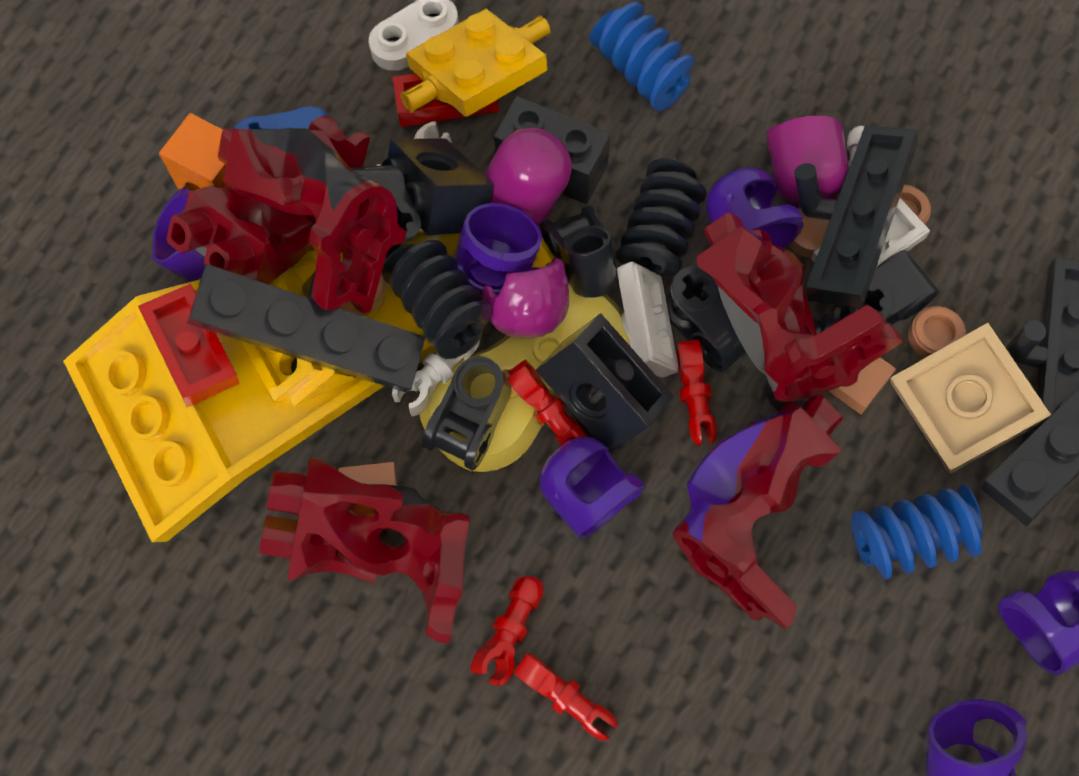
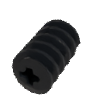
[616,158,707,275]
[382,240,493,359]

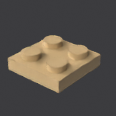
[890,323,1051,474]

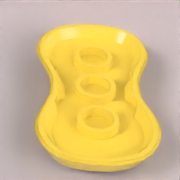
[419,284,630,472]

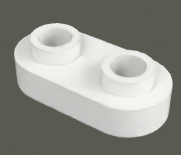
[369,0,458,71]

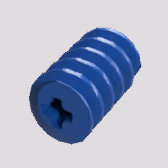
[589,1,696,111]
[851,484,983,579]

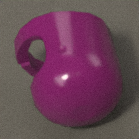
[766,116,849,205]
[484,127,572,224]

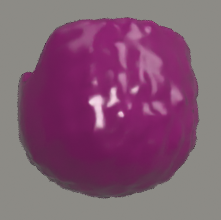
[483,257,569,339]

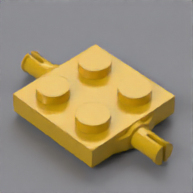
[400,9,550,117]

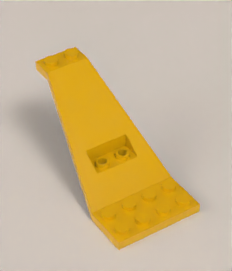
[64,228,554,542]

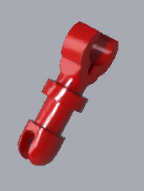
[675,340,717,446]
[507,359,588,446]
[471,576,544,686]
[513,653,618,741]

